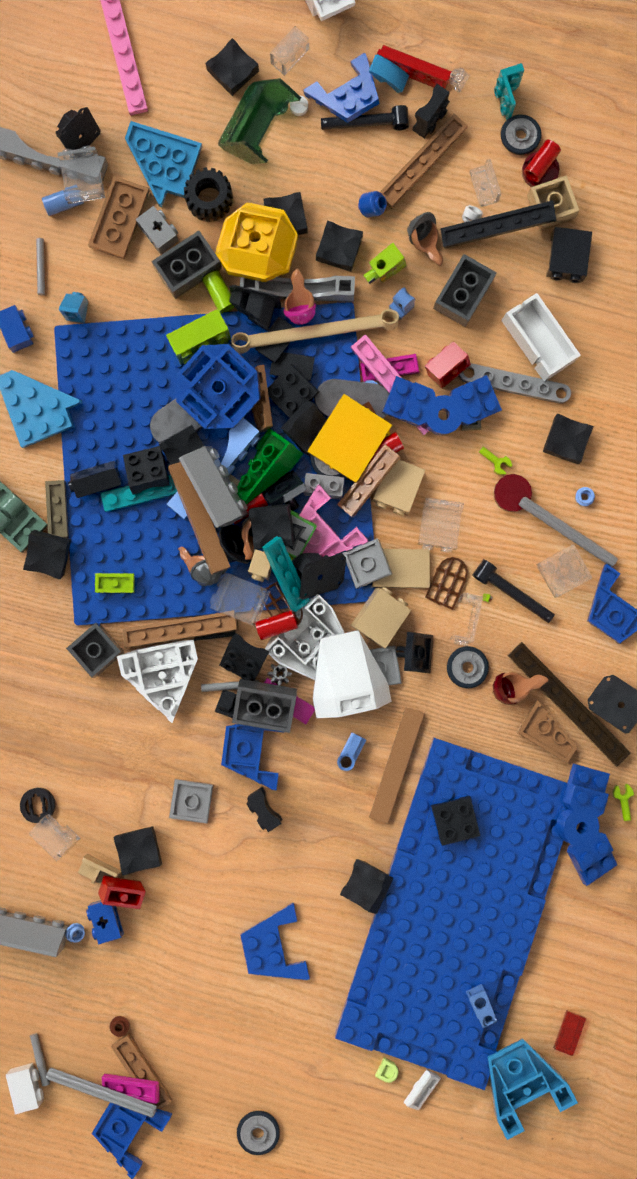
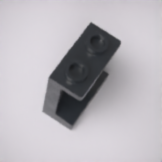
[546,227,592,283]

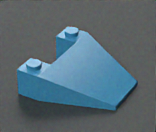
[488,1038,578,1140]

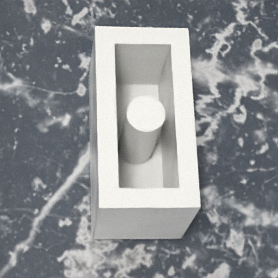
[6,1063,44,1114]

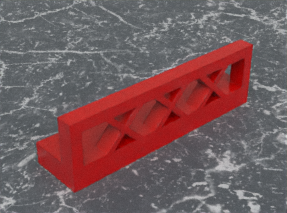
[377,45,452,89]

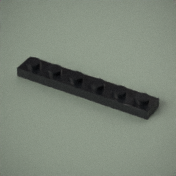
[440,200,557,248]

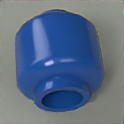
[358,191,387,218]

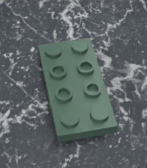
[0,481,48,553]

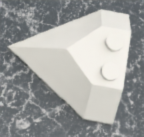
[117,640,198,723]

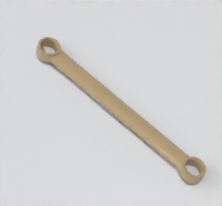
[231,309,399,353]

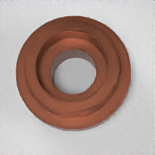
[110,1016,130,1037]

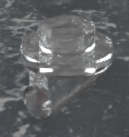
[449,68,470,92]

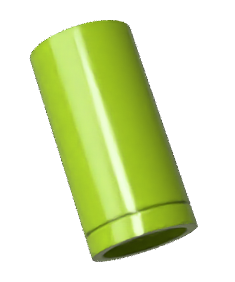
[202,271,235,314]

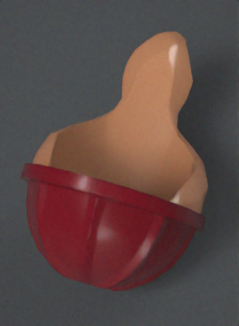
[493,672,548,705]

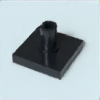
[262,470,307,511]
[396,632,433,673]

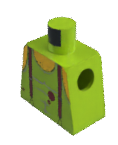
[363,243,407,284]

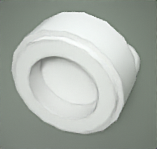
[290,95,308,116]
[462,205,483,222]

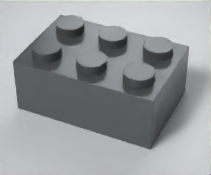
[151,231,222,299]
[433,254,497,327]

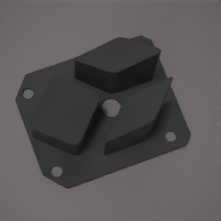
[56,107,101,157]
[229,285,281,330]
[292,553,347,600]
[588,675,637,734]

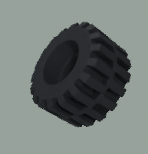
[184,167,233,222]

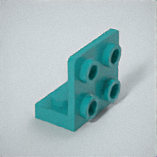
[494,63,524,120]

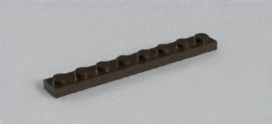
[507,642,631,767]

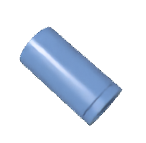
[42,185,84,216]

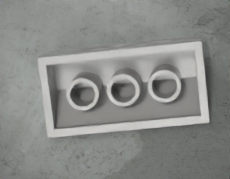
[179,446,248,528]
[0,907,69,957]

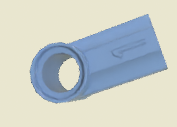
[337,732,366,771]

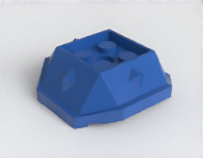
[176,344,260,429]

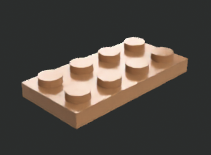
[88,176,150,260]

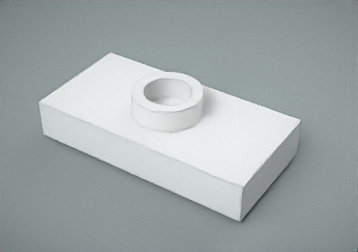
[404,1069,441,1110]

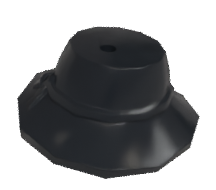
[219,524,252,564]

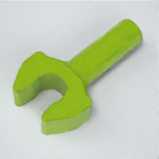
[479,446,512,476]
[613,784,634,821]

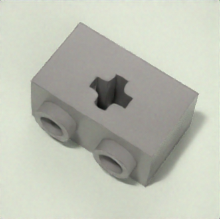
[136,206,178,254]
[304,473,344,500]

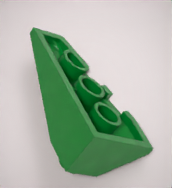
[237,428,303,505]

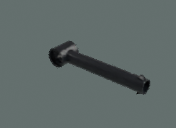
[321,105,409,131]
[472,559,555,623]

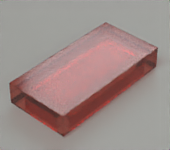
[553,1010,586,1056]

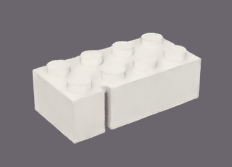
[501,293,581,382]

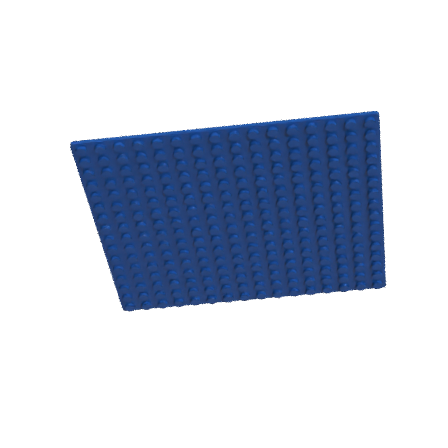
[54,302,378,625]

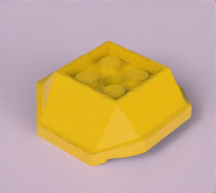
[215,202,298,282]

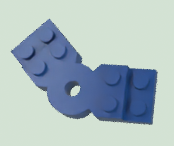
[382,375,502,435]
[557,763,617,886]

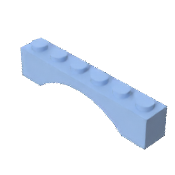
[167,418,260,521]

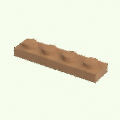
[337,444,401,517]
[111,1033,172,1110]

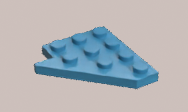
[125,121,202,207]
[0,370,82,448]

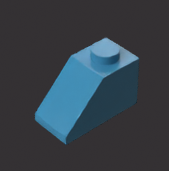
[59,292,88,323]

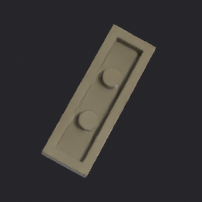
[45,480,69,538]

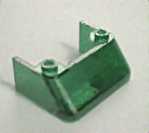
[218,78,302,164]

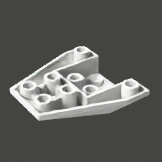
[265,594,344,680]
[313,630,392,718]

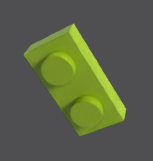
[95,573,135,593]

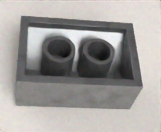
[232,679,297,733]

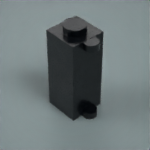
[68,460,121,498]

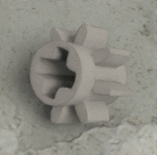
[267,664,292,686]

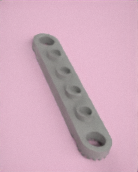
[459,363,571,404]

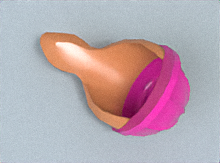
[284,269,316,325]

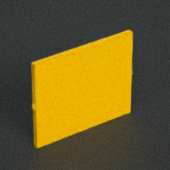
[307,394,392,483]

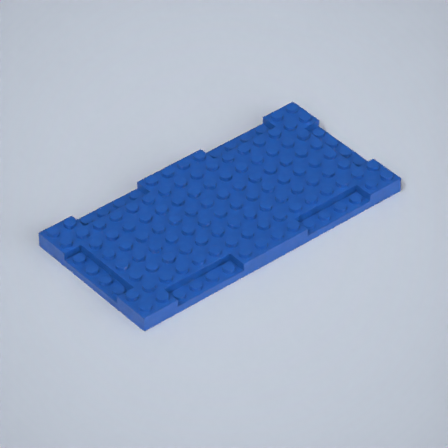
[335,737,568,1090]

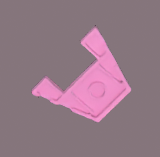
[299,484,368,557]

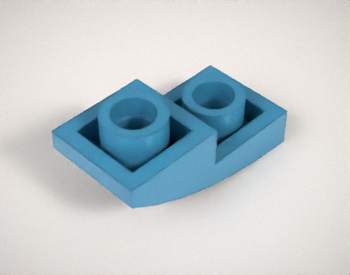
[368,54,409,93]

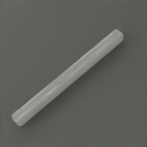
[519,497,618,566]
[46,1068,157,1117]

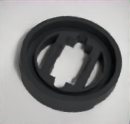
[20,787,56,823]

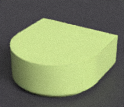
[375,1057,398,1083]

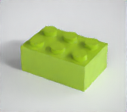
[166,309,231,365]

